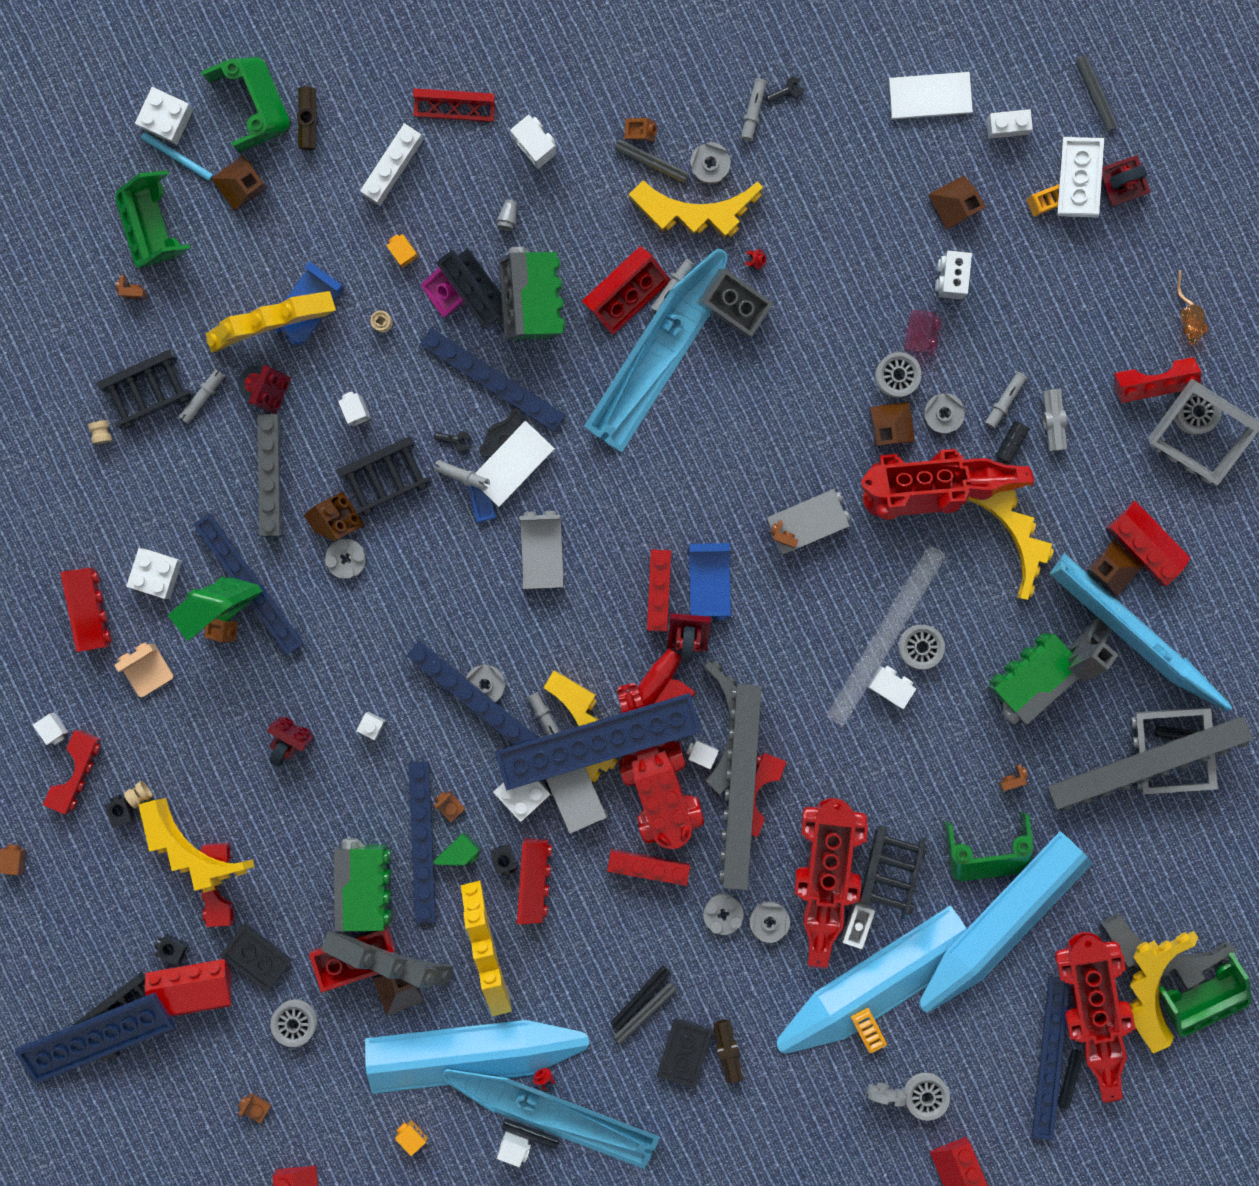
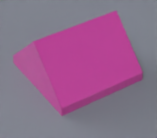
[420,267,465,318]

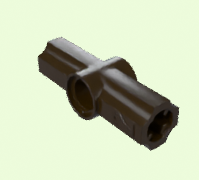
[297,86,318,151]
[713,1019,743,1083]

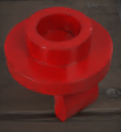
[745,249,766,270]
[533,1068,555,1091]

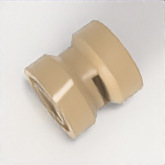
[371,311,393,333]
[88,420,112,444]
[124,781,153,809]

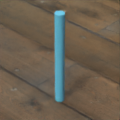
[141,132,213,181]

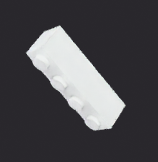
[360,123,424,206]

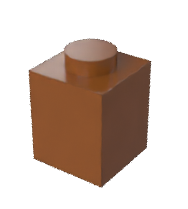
[0,844,26,875]

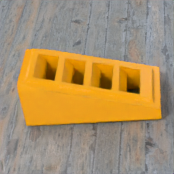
[1026,184,1060,217]
[851,1008,887,1053]

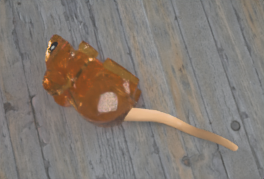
[1177,270,1208,345]

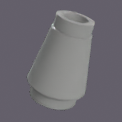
[496,199,517,231]

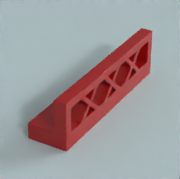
[413,88,496,122]

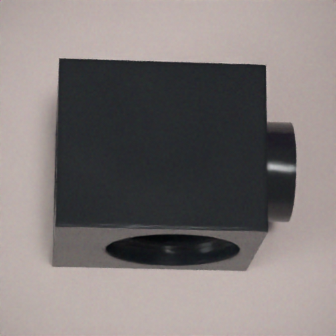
[105,795,136,828]
[490,843,518,876]
[154,934,189,965]

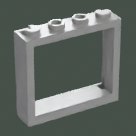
[1148,379,1259,485]
[1132,707,1218,794]

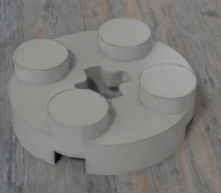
[690,142,731,184]
[923,393,965,434]
[325,539,366,579]
[466,664,506,702]
[703,894,744,935]
[749,901,790,943]
[865,1083,907,1106]

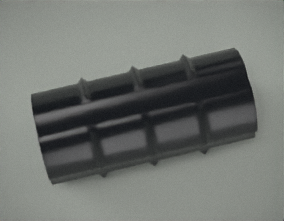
[995,421,1030,464]

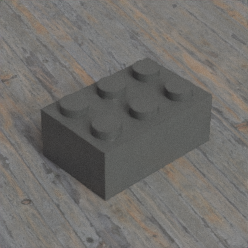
[697,268,773,337]

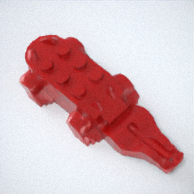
[861,449,1034,520]
[617,683,705,849]
[794,798,868,969]
[1055,932,1135,1103]

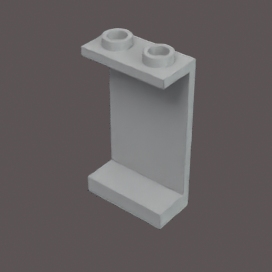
[766,489,851,555]
[519,511,564,589]
[546,767,608,833]

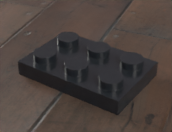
[220,923,293,992]
[657,1017,713,1088]

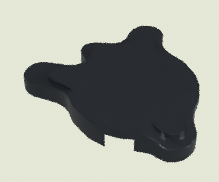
[480,408,523,457]

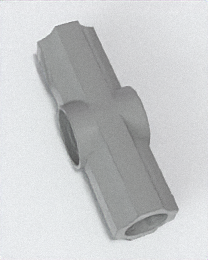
[1042,389,1067,451]

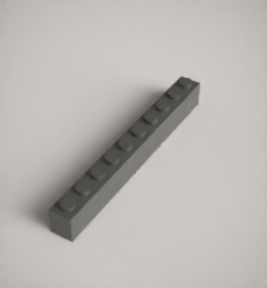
[719,684,762,890]
[1048,716,1253,812]

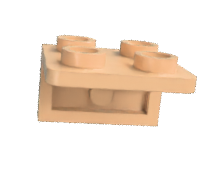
[114,642,174,697]

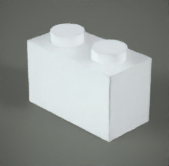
[986,109,1033,139]
[338,392,371,427]
[867,666,916,709]
[841,902,875,949]
[497,1131,531,1167]

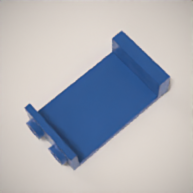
[273,261,344,346]
[689,543,731,620]

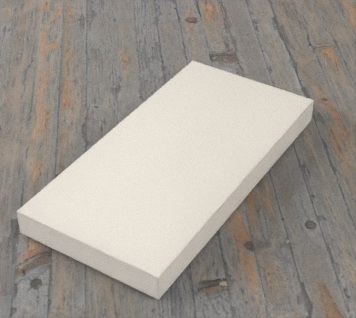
[889,72,973,120]
[1058,137,1104,218]
[476,421,555,507]

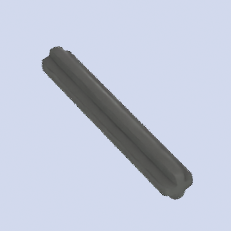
[1076,55,1118,131]
[614,139,689,183]
[614,983,677,1044]

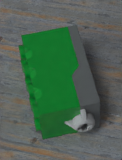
[498,247,565,340]
[987,633,1078,725]
[334,838,392,931]

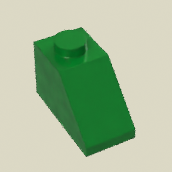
[433,832,480,865]

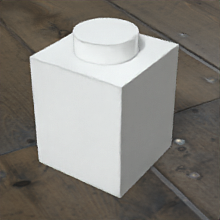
[356,712,386,740]
[33,713,68,745]
[686,740,719,769]

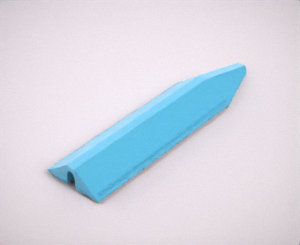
[584,249,728,452]
[1050,553,1232,712]
[919,831,1092,1013]
[777,905,967,1053]
[365,1020,589,1094]
[442,1069,660,1169]

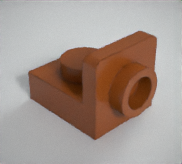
[624,118,657,142]
[116,275,148,300]
[770,520,798,548]
[204,619,238,643]
[998,764,1028,791]
[434,791,466,822]
[238,1093,272,1124]

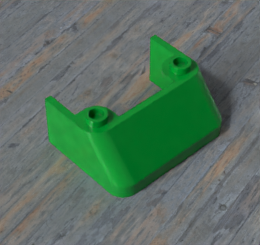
[201,57,291,153]
[115,170,191,268]
[168,576,263,641]
[944,812,1033,881]
[1159,952,1252,1037]

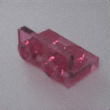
[904,310,942,355]

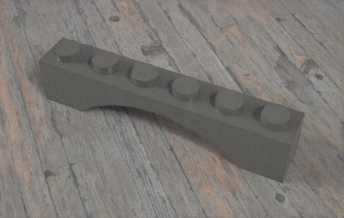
[257,414,283,536]

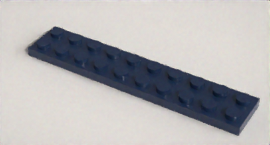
[495,693,702,791]

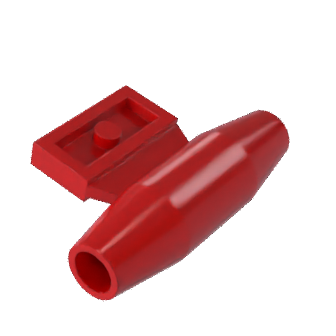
[637,648,697,706]

